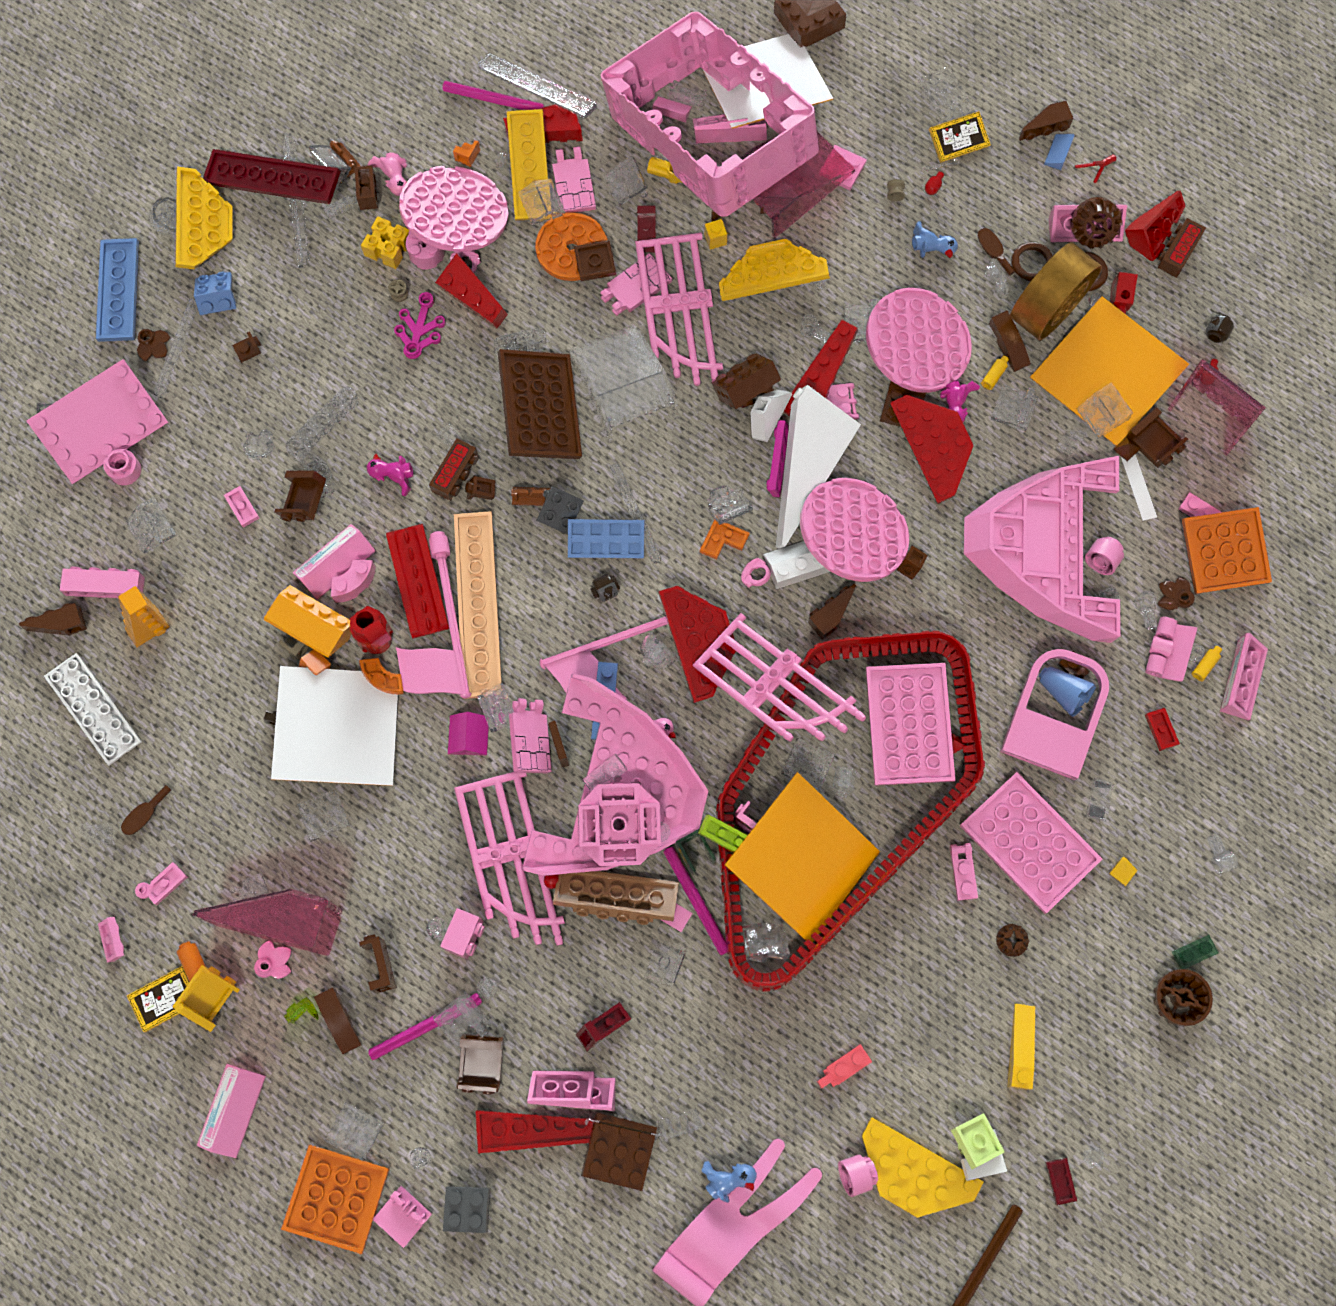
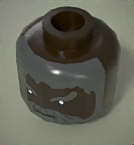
[1206,315,1234,343]
[590,574,620,602]

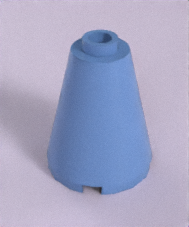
[1039,666,1096,717]

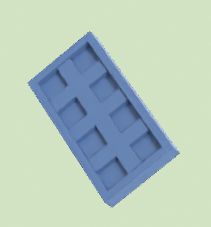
[568,519,645,558]

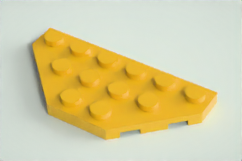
[175,166,232,269]
[719,238,830,301]
[862,1117,984,1218]

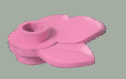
[254,941,291,979]

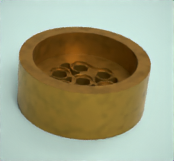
[1010,242,1102,341]

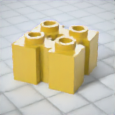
[361,216,409,269]

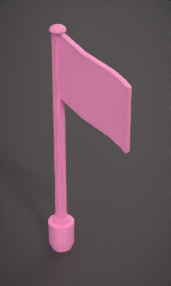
[396,531,471,699]
[539,599,705,700]

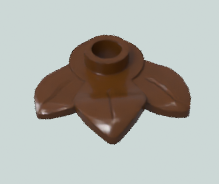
[137,329,171,361]
[1158,577,1195,610]

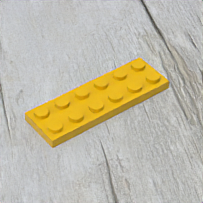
[506,109,551,221]

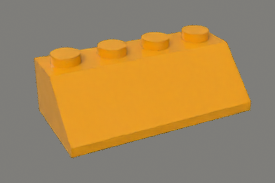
[264,585,351,658]

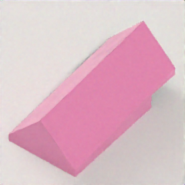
[693,114,767,143]
[527,1071,615,1111]

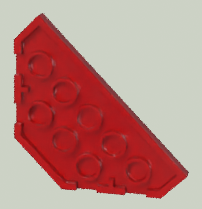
[890,395,974,504]
[658,585,736,703]

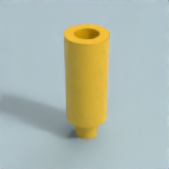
[981,356,1009,390]
[1191,646,1222,682]

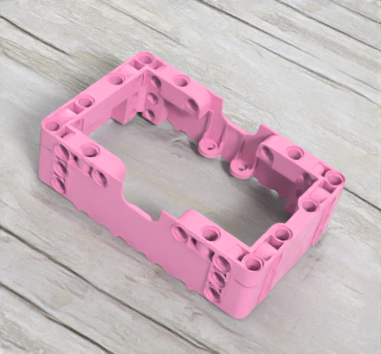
[601,12,819,217]

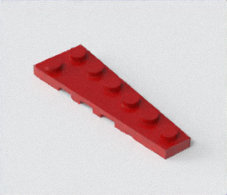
[783,320,858,416]
[475,1111,594,1153]

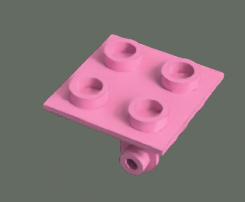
[373,1186,432,1248]

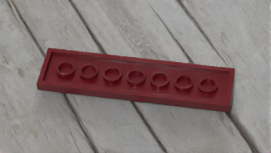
[203,149,341,205]

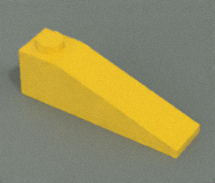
[1007,1004,1035,1090]

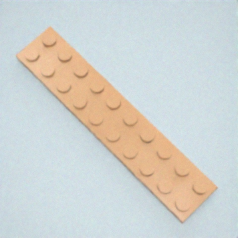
[454,511,503,699]

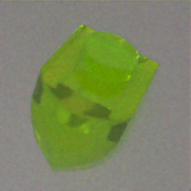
[284,997,319,1024]

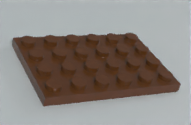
[498,349,582,459]

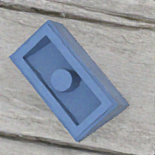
[1044,134,1075,170]

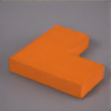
[700,518,750,560]

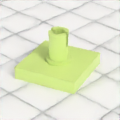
[951,1113,1005,1169]

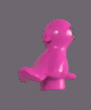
[940,381,980,423]
[367,453,414,496]

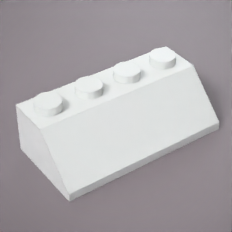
[763,541,831,589]

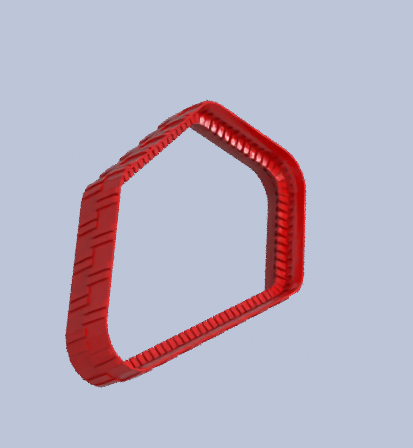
[716,630,985,992]

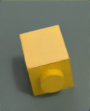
[704,219,727,250]

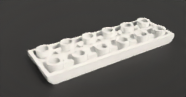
[44,653,142,766]

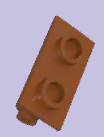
[327,140,361,177]
[511,487,551,506]

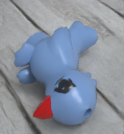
[912,221,958,258]
[701,1161,757,1203]

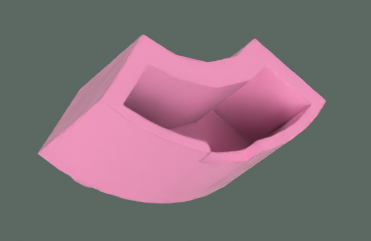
[331,560,376,603]

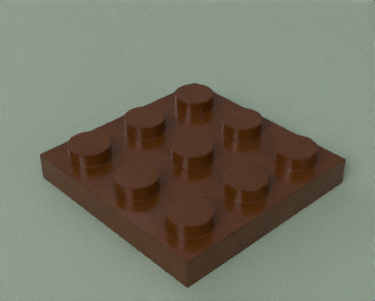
[581,1112,657,1191]

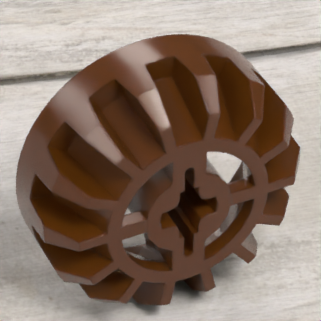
[1071,197,1123,249]
[1153,969,1213,1027]

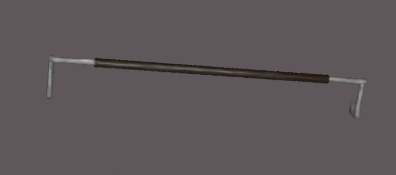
[585,1118,660,1141]

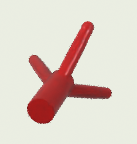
[1075,154,1117,183]

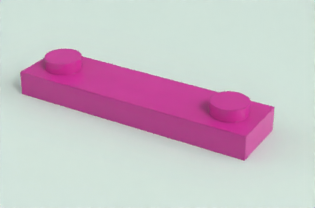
[766,420,789,497]

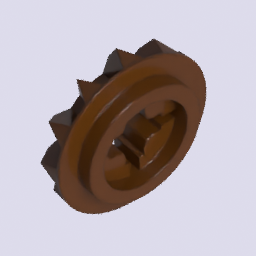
[996,924,1029,957]

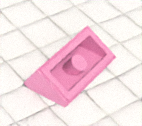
[653,96,692,122]

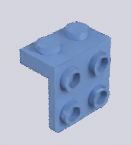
[194,272,236,315]

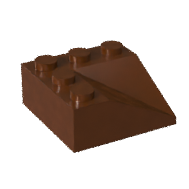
[774,0,846,48]

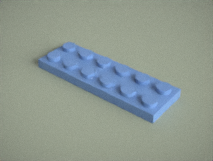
[96,238,139,342]

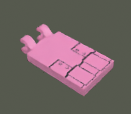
[552,147,596,215]
[600,253,672,316]
[509,698,552,774]

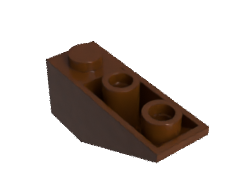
[1019,100,1073,141]
[808,584,856,640]
[19,603,87,636]

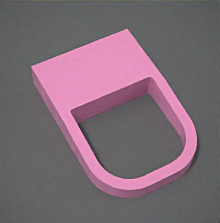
[1000,649,1109,780]

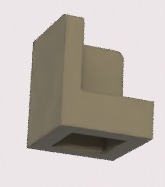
[278,636,310,661]

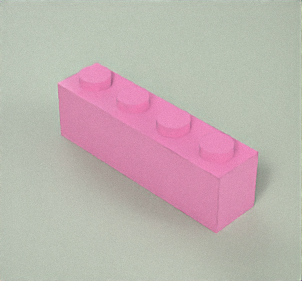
[60,567,145,598]

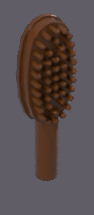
[978,228,1015,276]
[121,785,171,835]

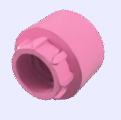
[104,449,141,485]
[1085,537,1124,575]
[838,1155,878,1197]

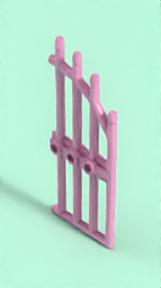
[635,232,723,386]
[692,613,866,742]
[454,772,565,946]

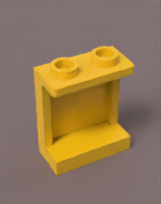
[172,965,240,1032]

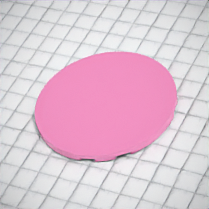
[399,166,508,252]
[866,288,972,393]
[800,478,909,582]

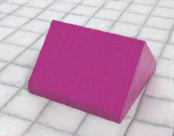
[448,712,489,755]

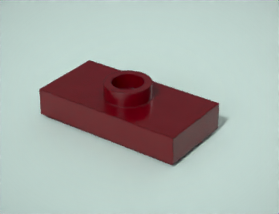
[1045,1158,1078,1205]

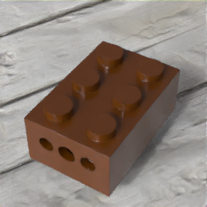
[711,353,781,409]

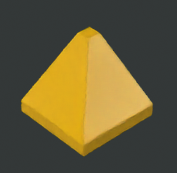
[1109,856,1138,886]

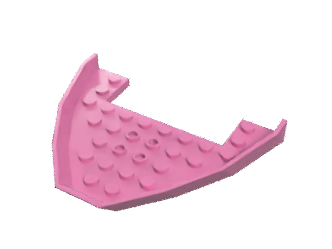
[964,456,1120,643]
[522,674,708,876]

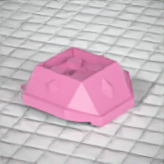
[578,783,661,866]

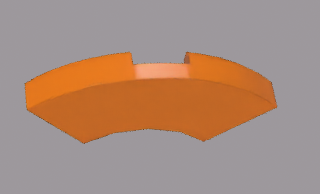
[359,658,403,695]

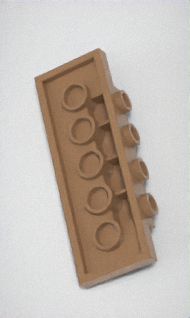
[553,871,679,925]

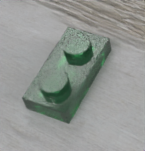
[1172,935,1219,969]

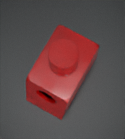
[1110,272,1138,314]

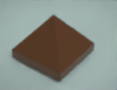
[1113,437,1140,462]

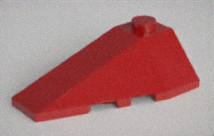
[1125,190,1186,261]

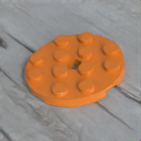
[535,213,607,281]

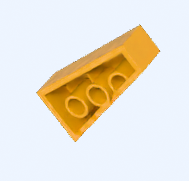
[118,586,169,648]

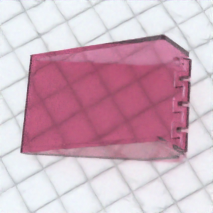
[741,132,855,238]
[1167,359,1266,456]
[192,889,342,956]

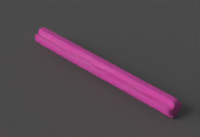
[442,81,544,110]
[663,846,728,955]
[368,993,482,1060]

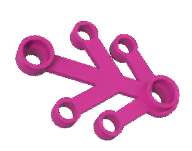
[394,292,446,359]

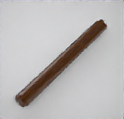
[952,1204,1023,1306]

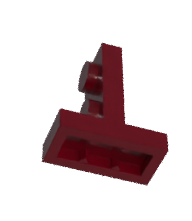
[637,206,656,253]
[576,1002,631,1052]

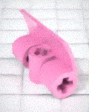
[1145,617,1197,682]

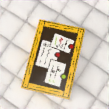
[929,111,991,163]
[127,966,189,1033]

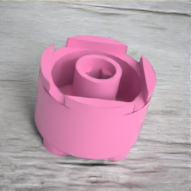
[406,231,445,269]

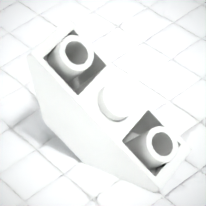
[750,390,792,442]

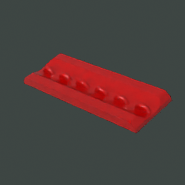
[386,523,450,639]

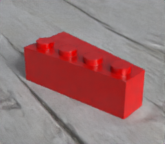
[503,100,582,143]
[435,253,508,328]

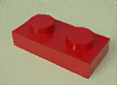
[1145,708,1180,751]

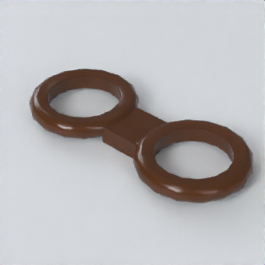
[1011,242,1108,291]

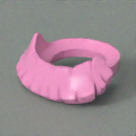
[450,251,481,273]
[741,558,771,588]

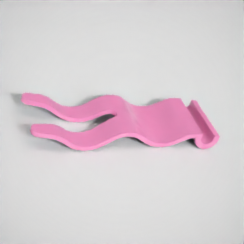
[652,1139,822,1306]

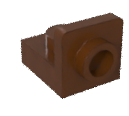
[232,331,261,363]
[465,476,495,500]
[897,546,928,580]
[1058,650,1090,679]

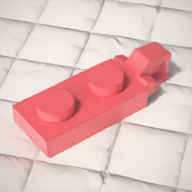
[817,1044,872,1089]

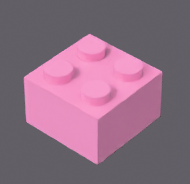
[440,908,485,960]

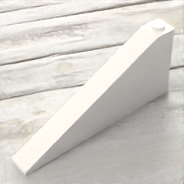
[776,385,861,549]

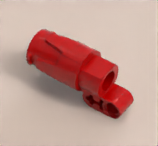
[350,606,393,654]

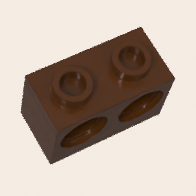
[354,165,378,210]

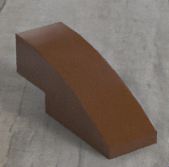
[989,310,1031,372]
[314,987,362,1055]

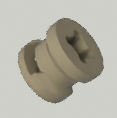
[887,179,905,201]
[388,279,408,302]

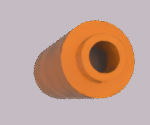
[176,941,206,982]

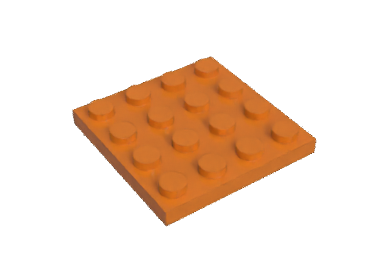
[1182,507,1272,594]
[281,1145,390,1254]

